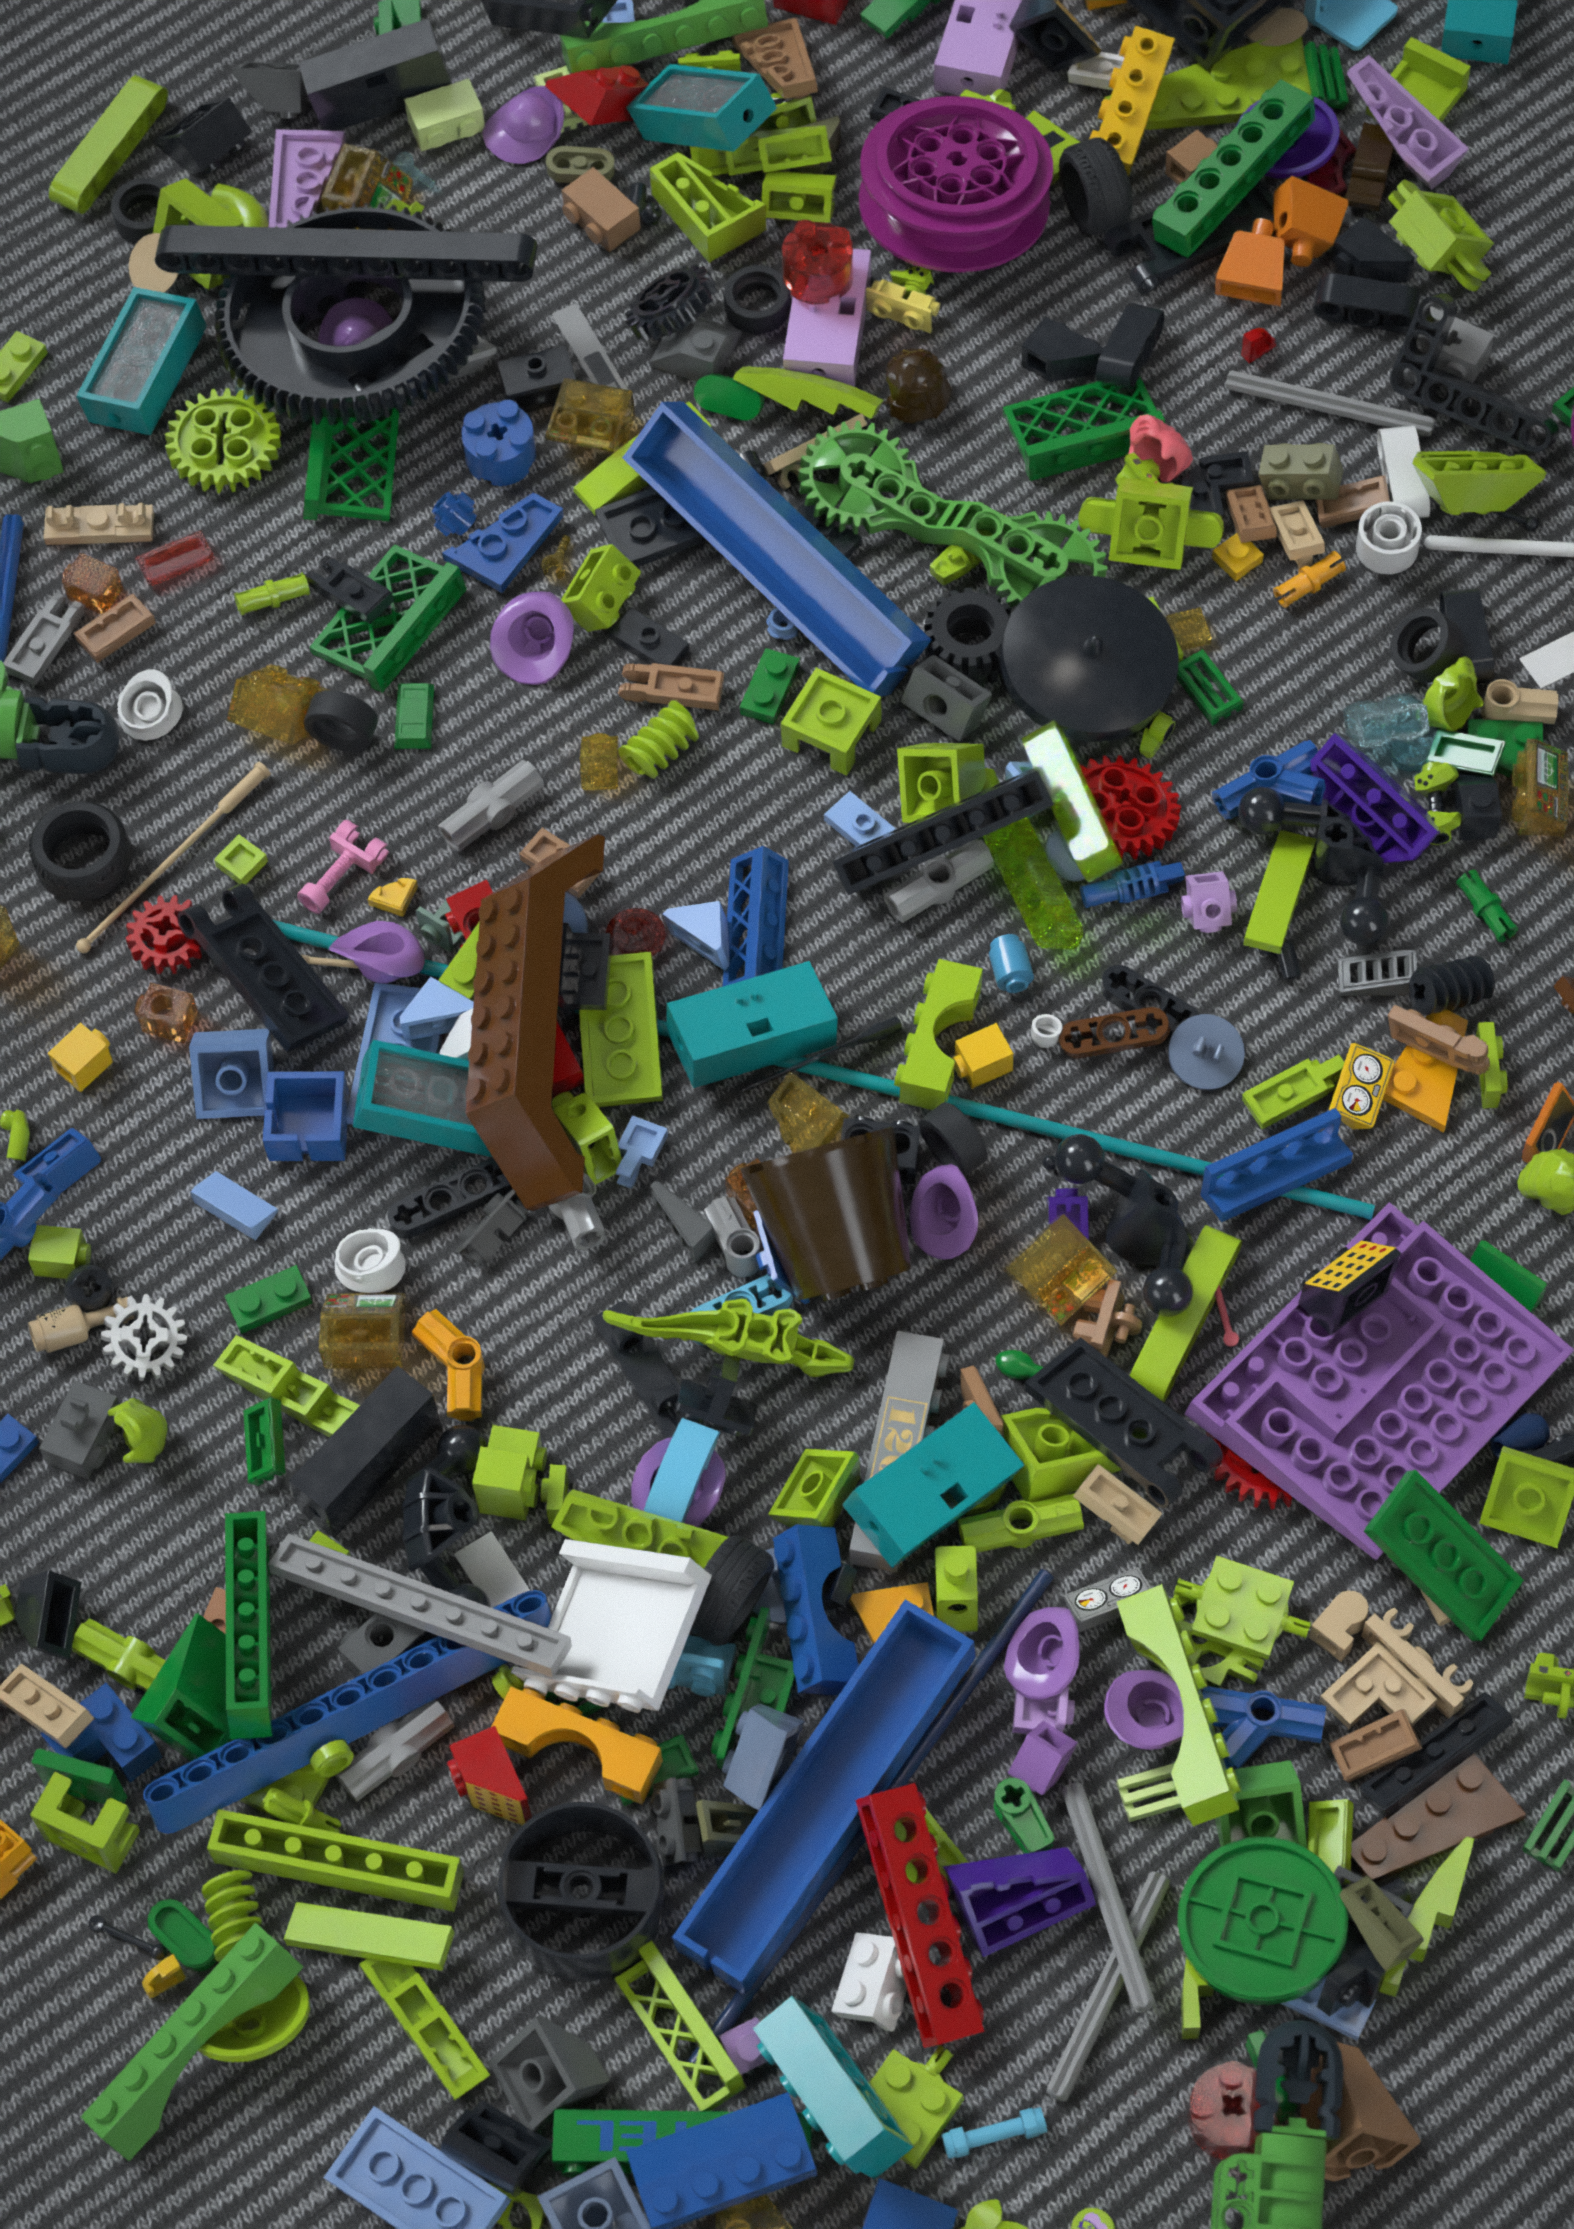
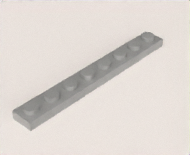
[268,1534,572,1678]

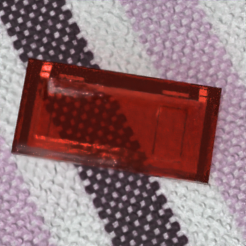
[135,530,215,586]

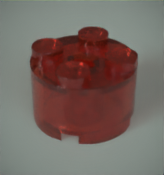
[782,220,853,305]
[1188,2061,1276,2159]

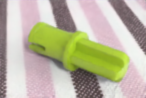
[262,1788,341,1833]

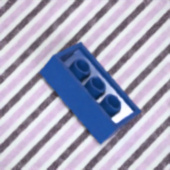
[626,2092,817,2229]

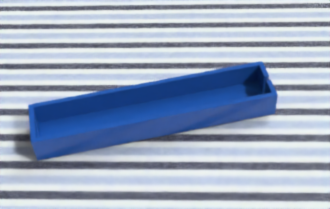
[622,401,932,696]
[672,1599,976,1996]

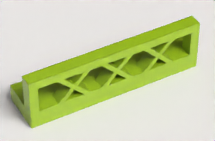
[615,1940,746,2111]

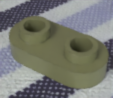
[546,146,615,183]

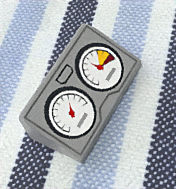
[1064,1567,1151,1632]

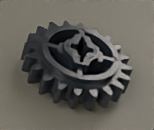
[625,264,717,342]

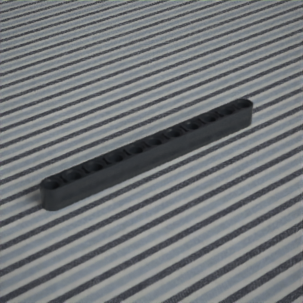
[155,225,538,282]

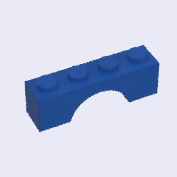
[773,1525,859,1695]

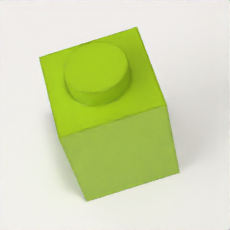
[28,1225,91,1279]

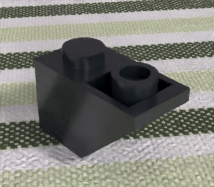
[1021,316,1104,382]

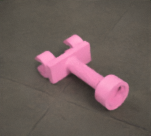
[297,820,389,914]

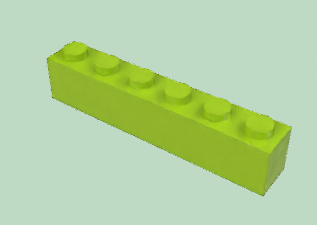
[207,1809,464,1912]

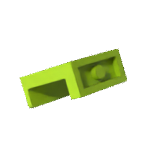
[1366,37,1471,122]

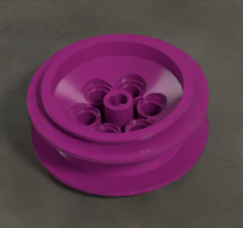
[859,96,1053,272]

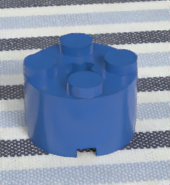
[462,400,536,486]

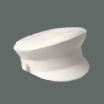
[117,669,183,741]
[335,1228,405,1293]

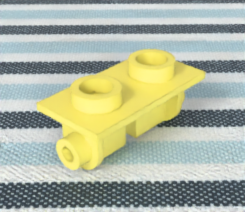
[866,279,940,333]

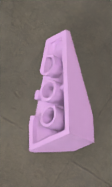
[1347,55,1469,190]

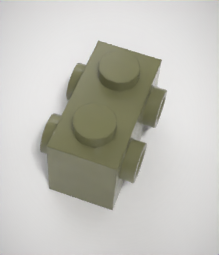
[1258,443,1344,500]

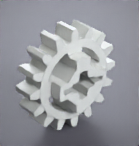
[101,1294,187,1381]

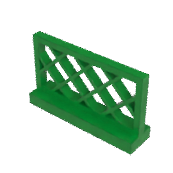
[1003,377,1165,481]
[303,408,399,521]
[309,544,467,693]

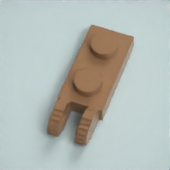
[618,663,725,710]
[1388,1005,1490,1075]

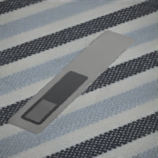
[552,304,636,415]

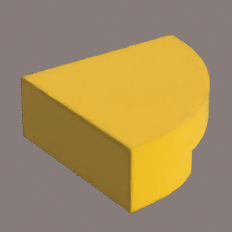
[368,878,418,917]
[142,1954,186,1998]

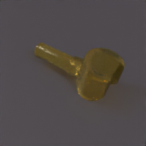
[541,535,571,579]

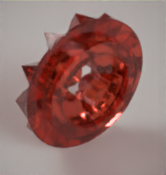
[606,908,666,956]

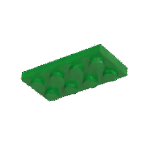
[1363,1470,1524,1642]

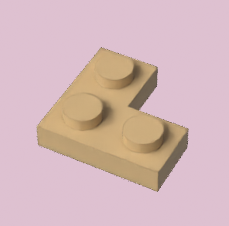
[1320,1642,1437,1729]

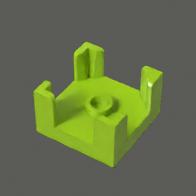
[781,668,882,776]
[30,1772,140,1874]

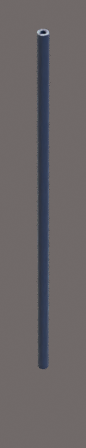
[687,1569,1054,2065]

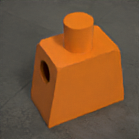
[1273,176,1349,267]
[1215,218,1284,306]

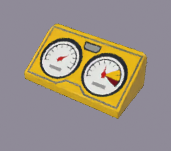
[1329,1043,1394,1129]

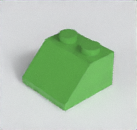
[0,398,64,483]
[1215,1760,1307,1848]

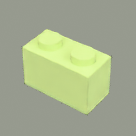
[404,79,485,151]

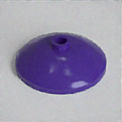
[1237,96,1340,178]

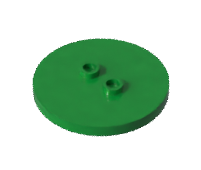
[1178,1837,1348,2005]

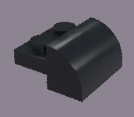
[441,2100,553,2197]

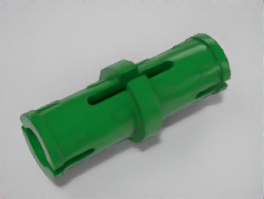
[1456,869,1518,942]

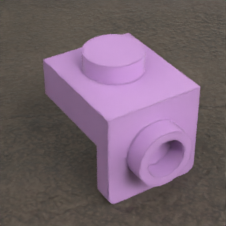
[1012,1686,1075,1734]

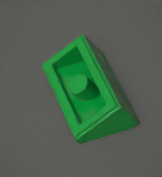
[1470,1240,1547,1313]

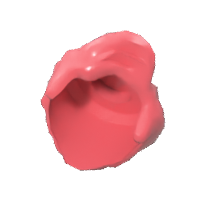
[1128,415,1193,482]

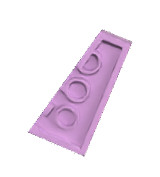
[269,130,345,228]

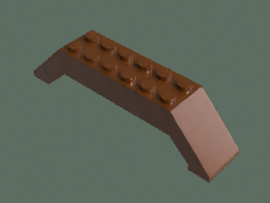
[465,834,605,1211]

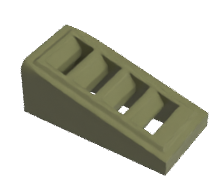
[1339,1876,1424,1971]

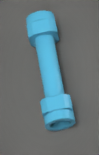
[941,2107,1047,2159]

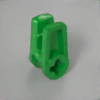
[993,1778,1054,1854]

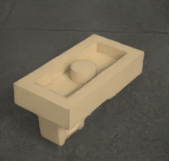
[1270,500,1325,569]
[1073,1464,1163,1545]

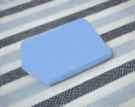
[190,1171,278,1241]

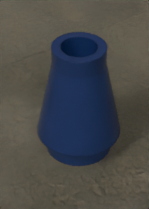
[1491,1413,1550,1459]

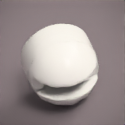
[1031,1014,1062,1048]

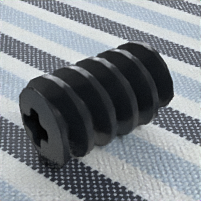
[1409,956,1495,1016]

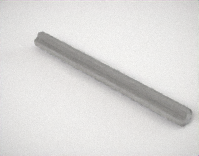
[1226,370,1435,437]
[1062,1782,1156,2013]
[1047,1872,1170,2101]

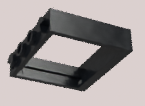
[481,0,618,39]

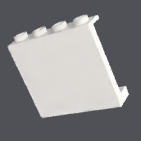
[511,1539,712,1713]

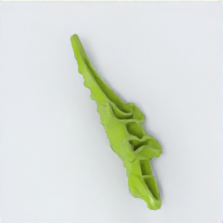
[602,1298,855,1377]

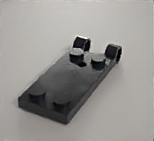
[1103,180,1274,294]
[595,450,765,567]
[177,883,349,1053]
[1025,1337,1223,1508]

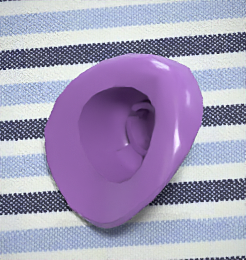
[483,85,565,164]
[318,297,393,346]
[490,591,574,685]
[329,921,425,984]
[910,1164,978,1260]
[631,1437,726,1527]
[1004,1607,1079,1700]
[1104,1670,1184,1750]

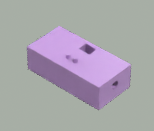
[934,0,1022,96]
[783,244,871,387]

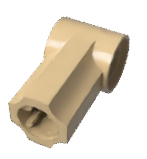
[1480,679,1558,724]

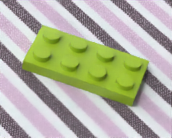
[579,952,664,1107]

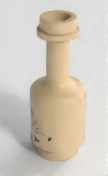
[28,1297,134,1353]

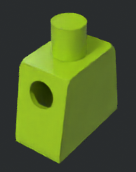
[552,1092,622,1185]
[935,1546,978,1632]

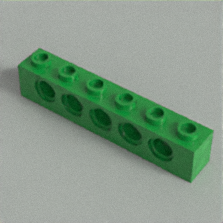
[1152,79,1315,258]
[225,1511,272,1740]

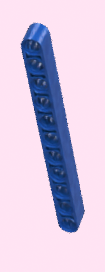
[143,1590,552,1834]

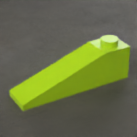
[1000,1408,1147,1503]

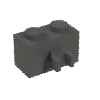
[39,1380,121,1480]

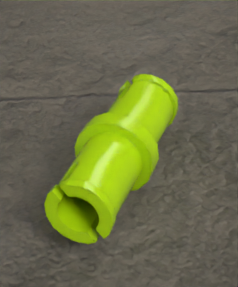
[234,572,310,616]

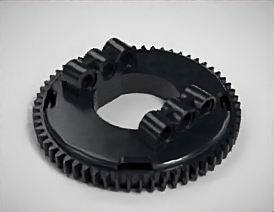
[214,202,486,425]

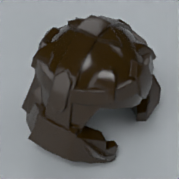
[882,348,953,424]

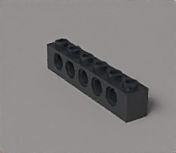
[832,765,1058,895]

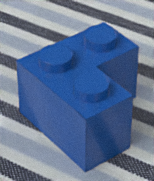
[40,1683,162,1782]

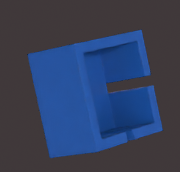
[263,1071,349,1161]

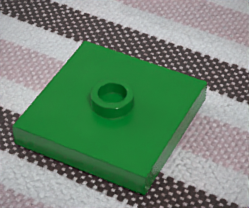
[31,1748,127,1804]

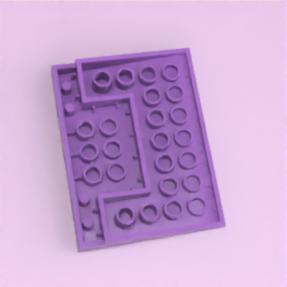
[1184,1202,1574,1560]

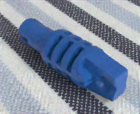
[1080,860,1185,908]

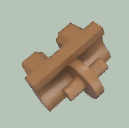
[1073,1279,1143,1358]

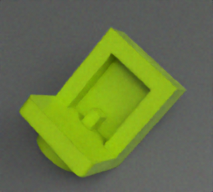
[541,1464,569,1524]

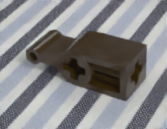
[1345,122,1395,212]

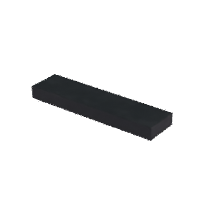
[1359,1692,1514,1819]

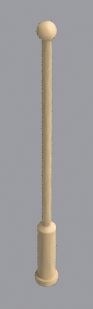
[76,762,271,953]

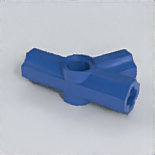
[1212,739,1326,820]
[0,1172,60,1261]
[1202,1686,1326,1769]

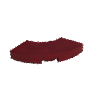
[1306,128,1357,197]

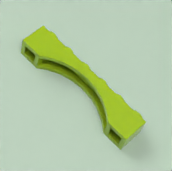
[1117,1584,1242,1826]

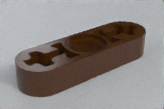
[1059,1007,1170,1059]

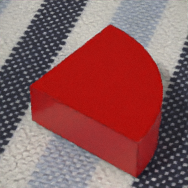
[1241,328,1276,363]

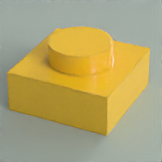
[1212,533,1264,582]

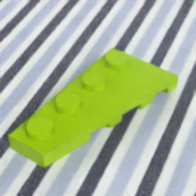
[551,1489,728,1569]

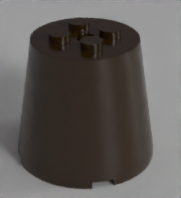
[740,1126,911,1302]

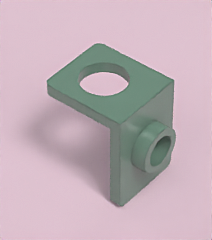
[416,901,463,952]

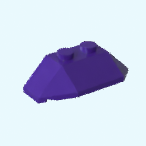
[1310,733,1440,863]

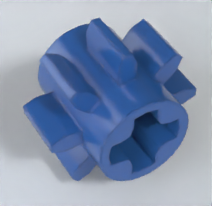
[432,491,477,537]

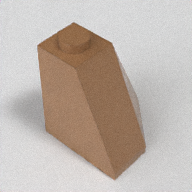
[1301,2042,1421,2182]

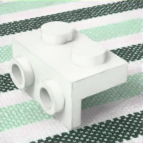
[831,1933,907,2031]

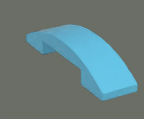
[644,1418,720,1523]

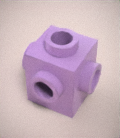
[1181,871,1237,933]

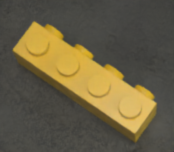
[1090,26,1175,176]

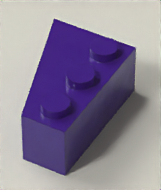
[943,1847,1096,1957]

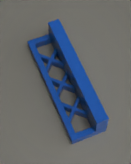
[722,846,789,987]
[1200,1108,1353,1222]

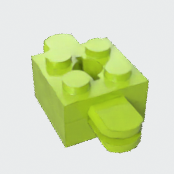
[1388,180,1494,292]
[1078,478,1224,570]

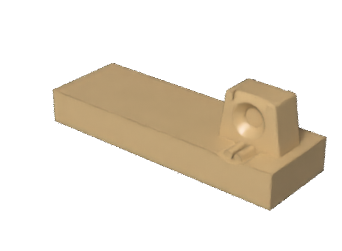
[0,1663,95,1749]

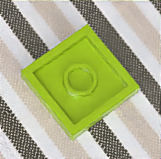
[1479,1446,1574,1548]

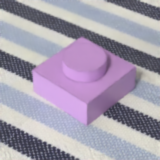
[718,2017,768,2075]

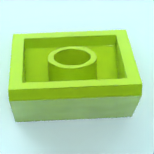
[768,1449,860,1528]

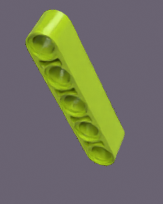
[49,75,168,214]
[1130,1225,1242,1403]

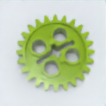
[165,388,282,493]

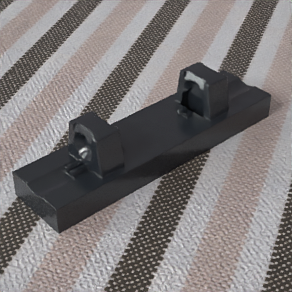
[591,1299,704,1439]

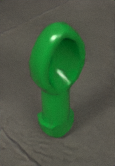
[995,1350,1043,1381]

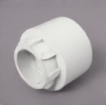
[1356,502,1422,575]

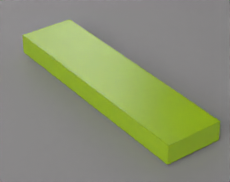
[284,1902,455,1971]

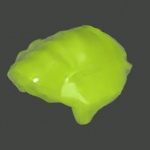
[1421,656,1484,732]
[1517,1148,1574,1215]
[107,1397,168,1463]

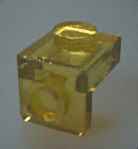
[580,733,619,790]

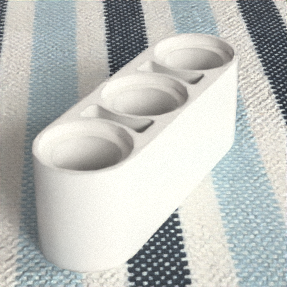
[1377,426,1430,518]

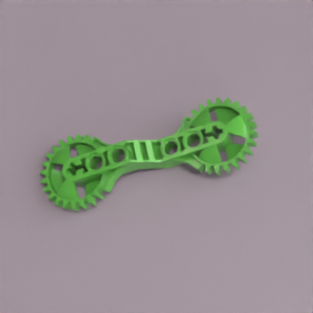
[798,421,1108,608]

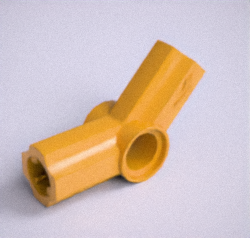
[412,1309,485,1421]

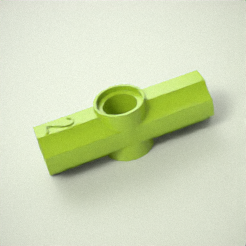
[958,1493,1084,1553]
[72,1618,166,1692]

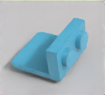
[1304,0,1398,51]

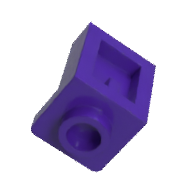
[1047,1188,1089,1244]

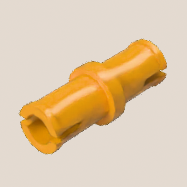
[1273,551,1346,608]

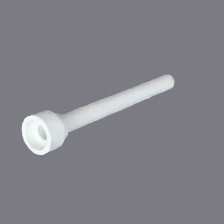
[1424,535,1574,557]

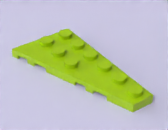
[1104,35,1311,130]

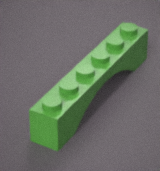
[559,0,768,74]
[81,1923,304,2161]

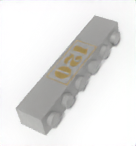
[849,1331,950,1572]

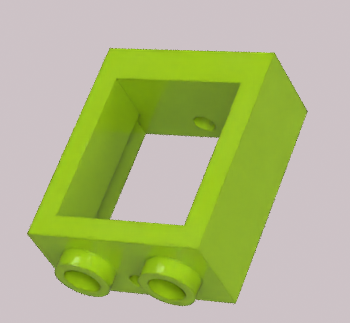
[153,178,244,290]

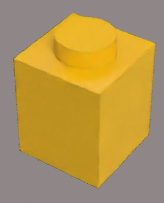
[48,1022,113,1093]
[952,1023,1014,1089]

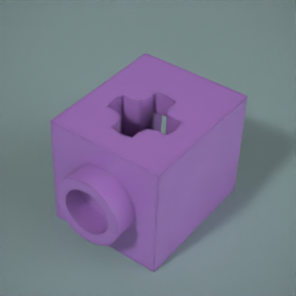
[1008,1720,1078,1795]

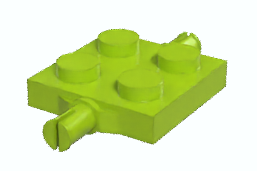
[1174,1555,1311,1660]
[869,2045,964,2169]

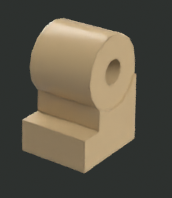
[1309,1590,1369,1662]

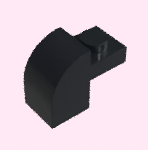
[1316,1921,1385,2017]

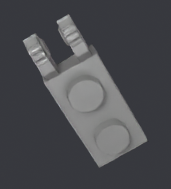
[3,592,85,686]

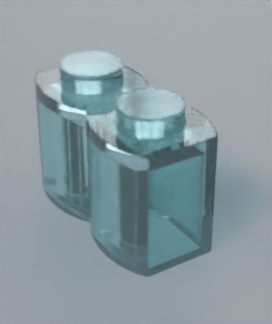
[1343,693,1430,747]

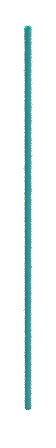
[273,920,1375,1220]

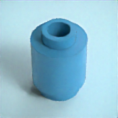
[989,934,1034,993]

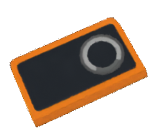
[1521,1081,1574,1163]

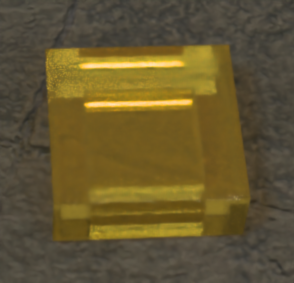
[1166,607,1211,651]

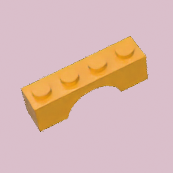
[491,1687,663,1805]

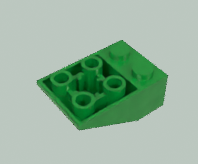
[130,1613,230,1761]

